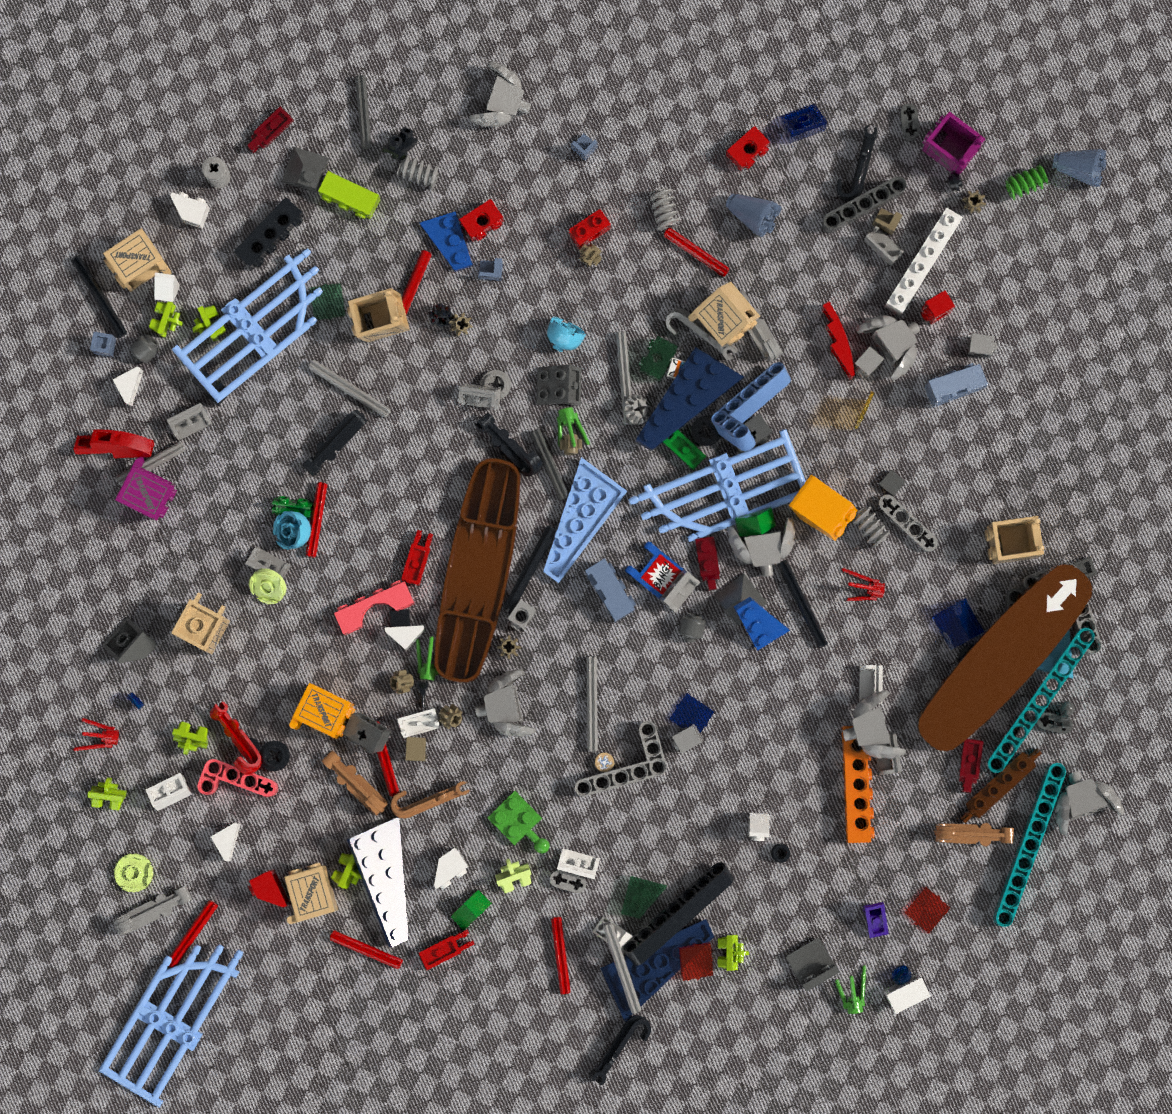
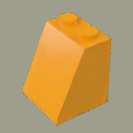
[789,475,858,541]

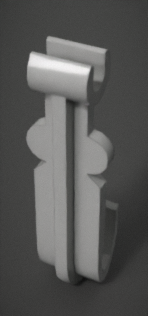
[739,289,783,362]
[666,308,738,360]
[113,886,193,935]

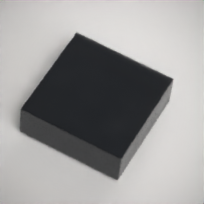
[390,609,411,627]

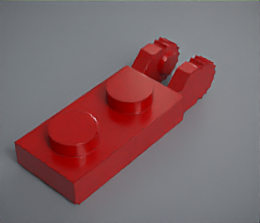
[401,530,433,586]
[418,930,475,971]

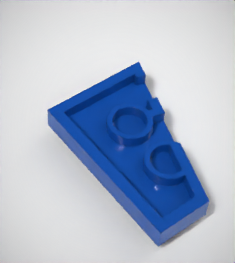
[419,212,473,272]
[734,597,790,651]

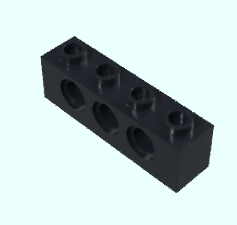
[233,197,304,271]

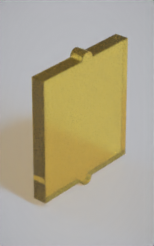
[854,391,874,429]

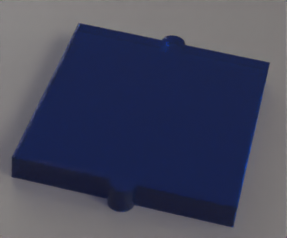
[669,693,715,733]

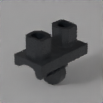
[382,127,418,160]

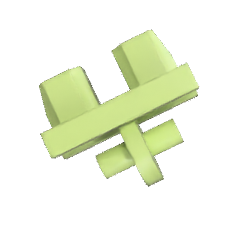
[495,859,531,893]

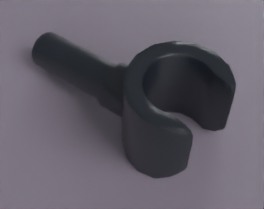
[417,681,429,708]

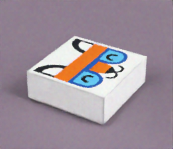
[667,358,685,379]

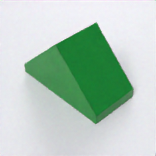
[734,507,776,537]
[451,890,492,931]

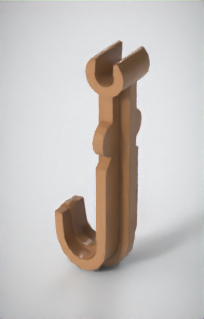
[321,750,388,816]
[391,781,471,819]
[934,823,1014,846]

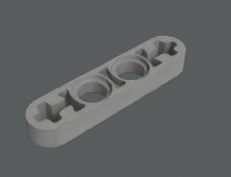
[878,495,938,552]

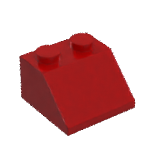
[248,870,291,907]

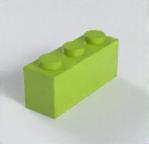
[318,171,381,219]

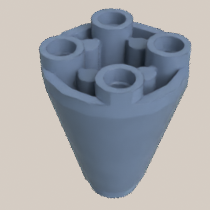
[1053,149,1107,187]
[726,193,782,237]

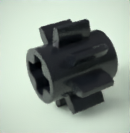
[428,303,453,328]

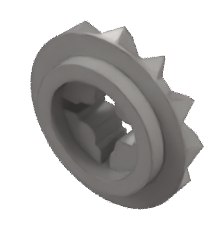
[481,370,511,400]
[624,394,650,425]

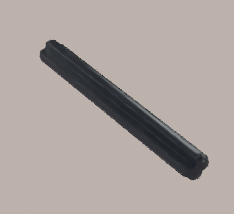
[71,255,127,338]
[503,526,556,612]
[777,560,828,648]

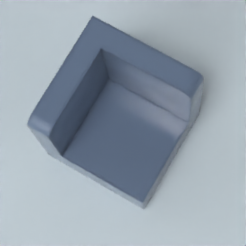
[571,133,598,161]
[478,258,503,281]
[90,332,116,357]

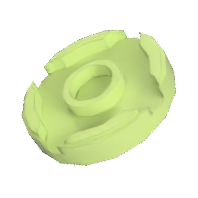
[249,568,287,604]
[114,854,153,892]

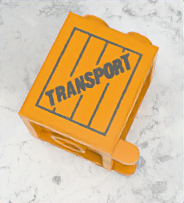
[289,683,356,739]

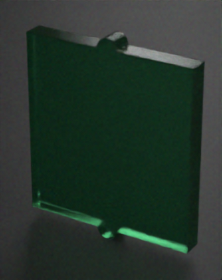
[310,283,346,320]

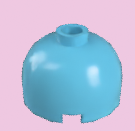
[547,317,586,352]
[273,511,311,550]

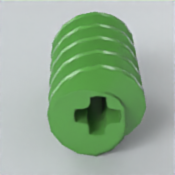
[1005,165,1048,200]

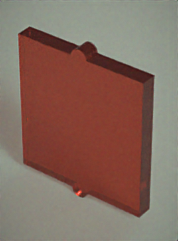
[904,887,950,934]
[679,942,713,981]

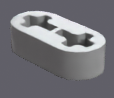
[550,870,586,893]

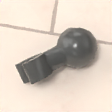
[1059,701,1075,728]

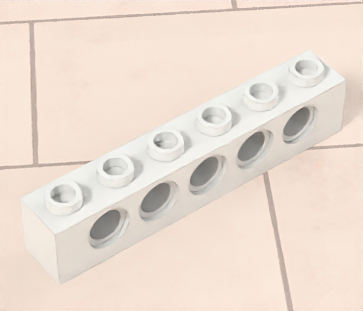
[885,208,963,317]

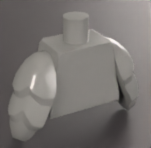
[469,61,531,128]
[857,315,920,381]
[727,517,796,577]
[475,669,536,737]
[842,690,906,759]
[1055,771,1125,835]

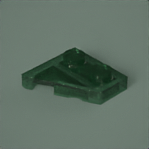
[621,876,667,919]

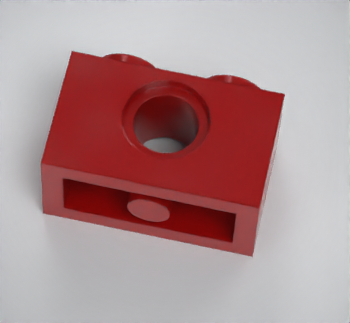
[726,126,770,171]
[459,199,504,242]
[569,209,611,250]
[921,290,955,325]

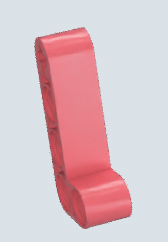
[197,759,278,797]

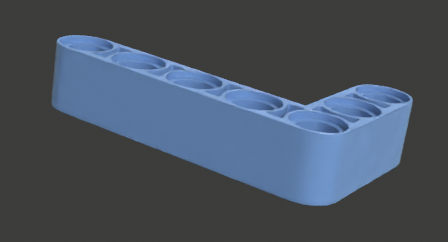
[711,362,791,451]

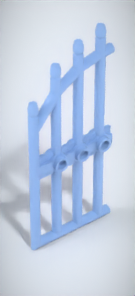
[172,248,323,403]
[628,429,806,542]
[98,944,243,1108]

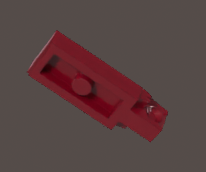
[247,106,294,154]
[695,536,720,591]
[958,739,983,793]

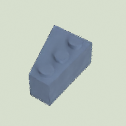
[924,363,988,408]
[585,558,636,623]

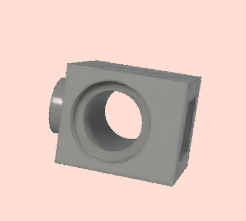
[967,333,997,358]
[854,347,884,379]
[508,599,537,631]
[672,723,703,753]

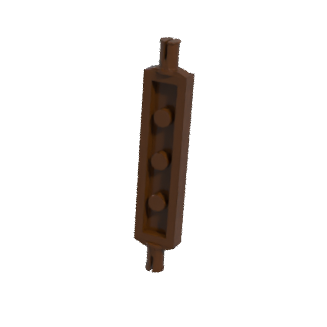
[960,748,1042,824]

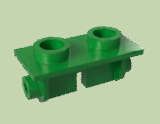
[272,496,313,518]

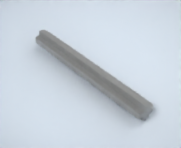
[616,331,633,425]
[308,360,391,418]
[586,656,598,752]
[603,922,641,1014]

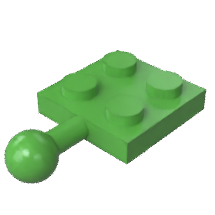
[488,791,550,854]

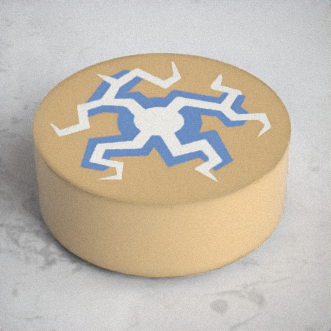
[595,753,614,772]

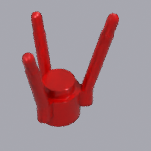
[842,568,885,601]
[73,718,119,751]

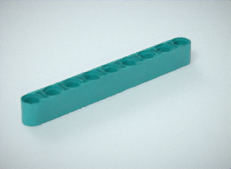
[988,628,1095,773]
[993,763,1066,927]

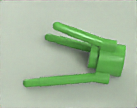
[557,407,590,447]
[416,636,439,680]
[835,965,866,1014]

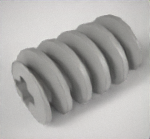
[397,155,439,190]
[202,157,231,189]
[649,189,680,231]
[853,506,890,549]

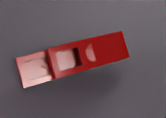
[73,429,154,458]

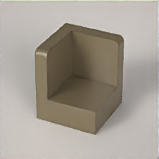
[872,208,903,235]
[406,737,426,762]

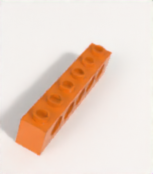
[842,726,875,843]

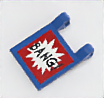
[625,542,684,599]

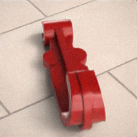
[209,701,262,775]

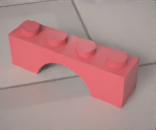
[334,581,415,635]

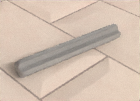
[116,442,186,486]

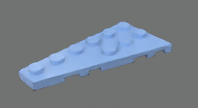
[543,457,627,583]

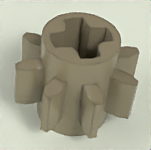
[962,190,986,214]
[579,243,602,267]
[449,313,473,336]
[559,434,582,455]
[497,635,521,660]
[390,670,414,694]
[438,704,463,729]

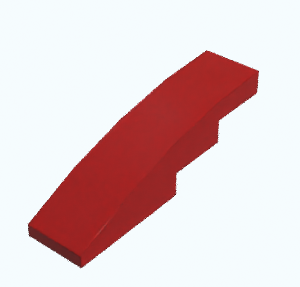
[821,302,855,380]

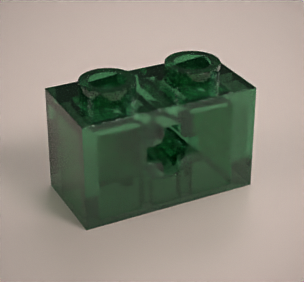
[638,336,678,383]

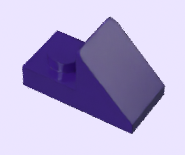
[863,902,889,938]

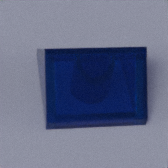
[780,104,827,144]
[932,598,984,650]

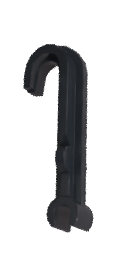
[836,125,879,201]
[302,410,368,476]
[475,412,543,477]
[589,1015,651,1086]

